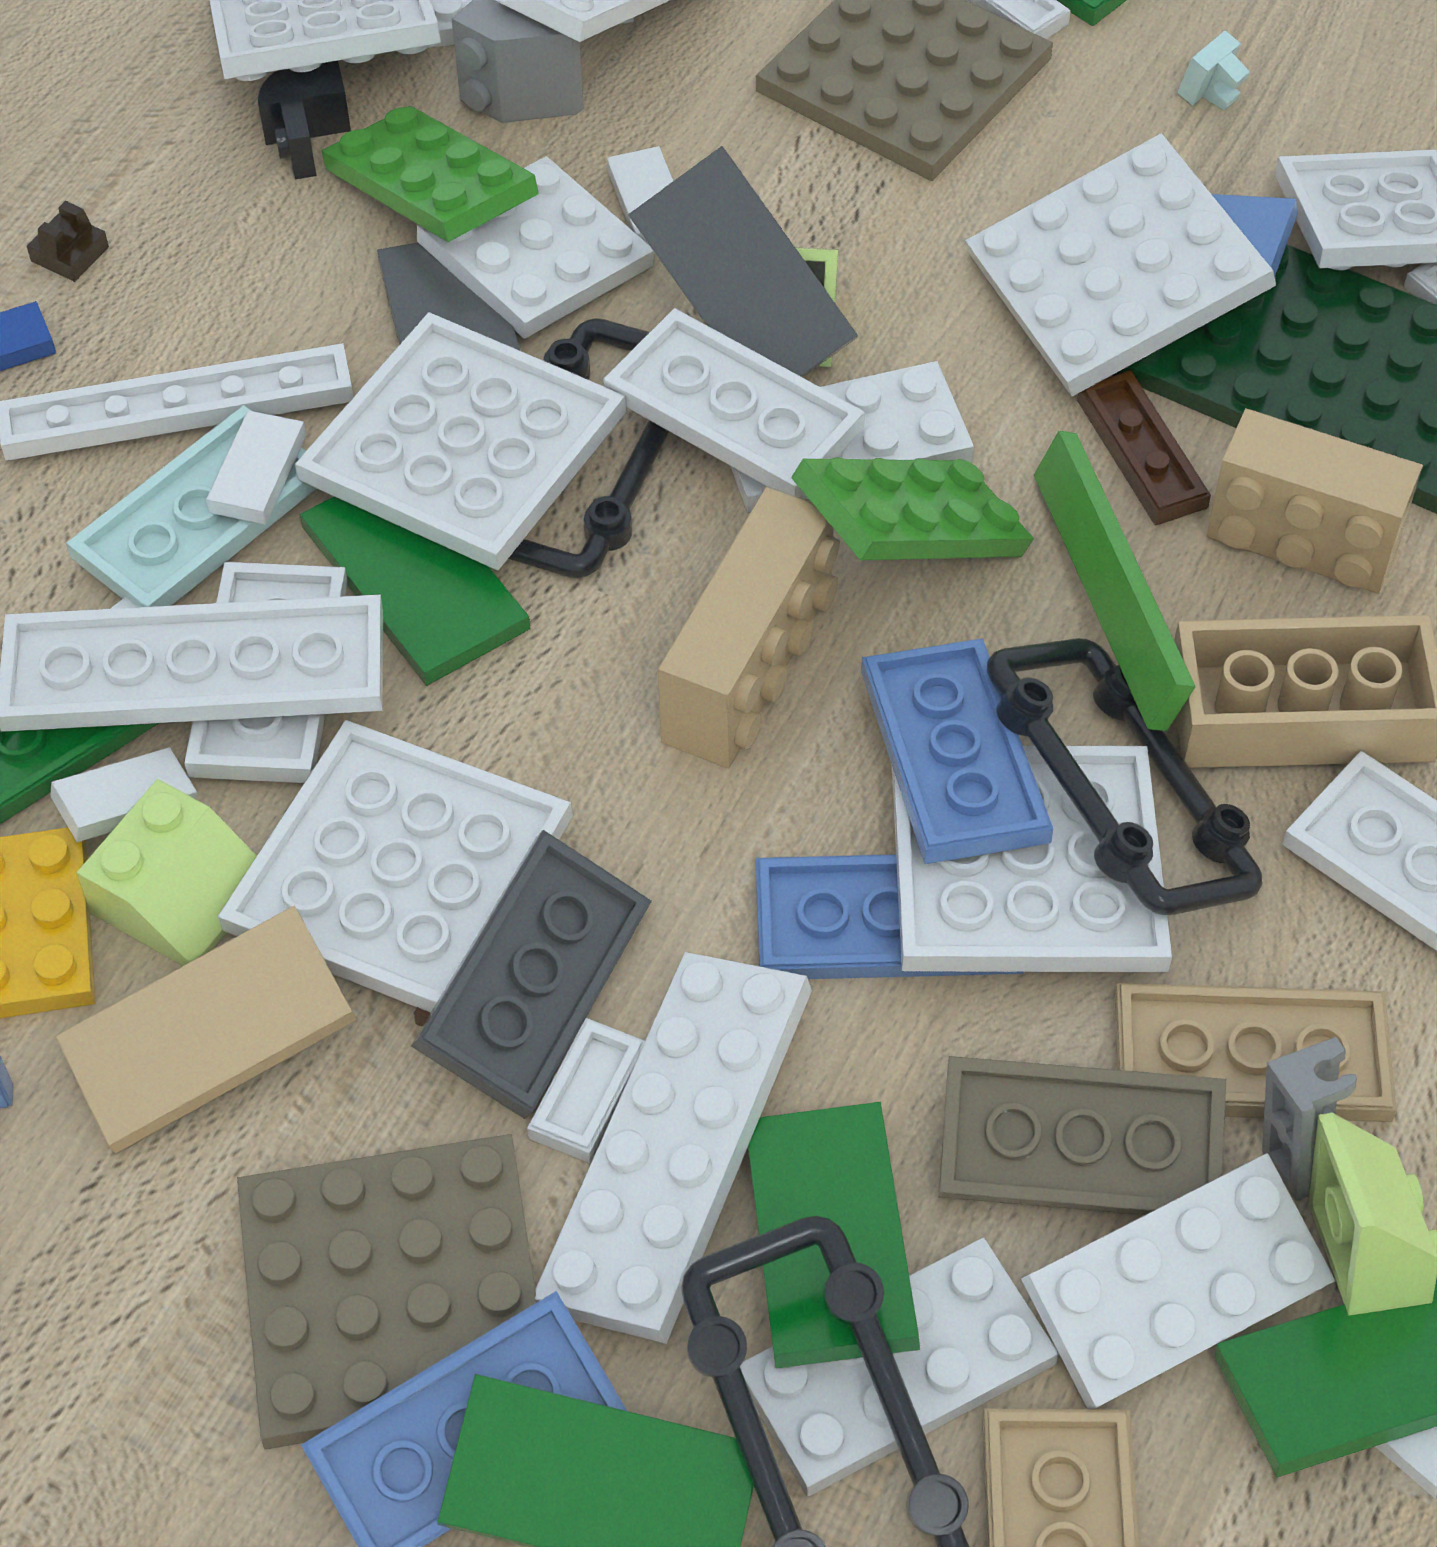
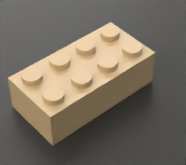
[658,487,840,769]
[1174,615,1437,768]

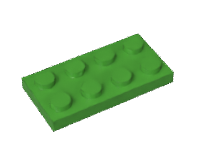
[321,106,539,242]
[791,457,1034,561]

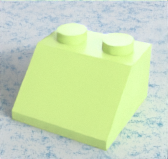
[76,778,257,966]
[1308,1113,1437,1316]

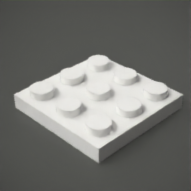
[1275,149,1437,270]
[417,156,654,339]

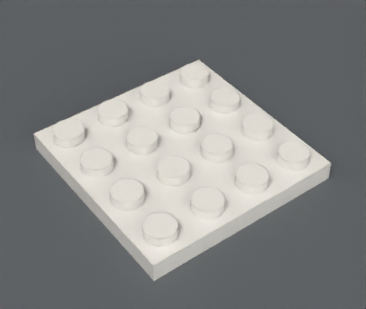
[209,0,441,81]
[965,133,1276,397]
[295,312,627,570]
[218,720,573,1013]
[892,746,1172,972]

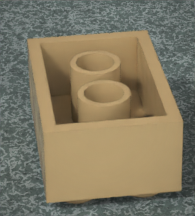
[1206,408,1423,594]

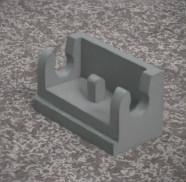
[1262,1037,1357,1201]

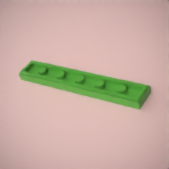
[1034,430,1196,731]

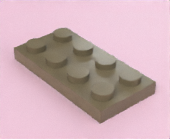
[938,1056,1226,1215]

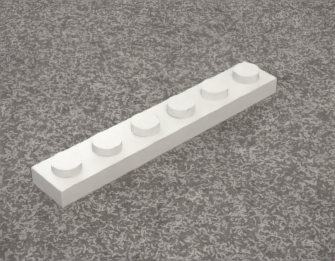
[0,343,353,461]

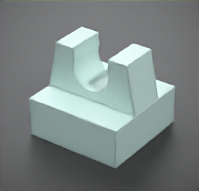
[1177,31,1250,110]

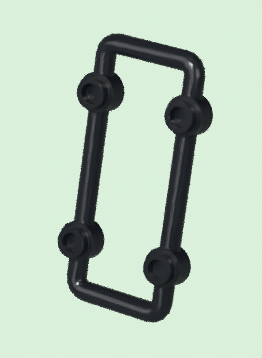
[508,318,669,578]
[987,638,1263,915]
[681,1216,969,1547]

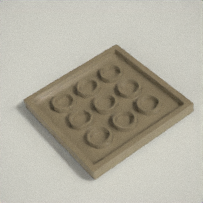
[756,0,1053,181]
[237,1134,537,1449]

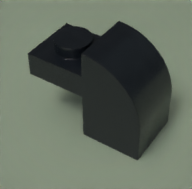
[258,60,351,180]

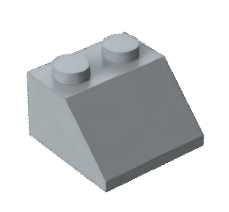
[451,0,584,123]

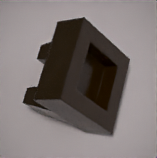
[27,201,109,282]

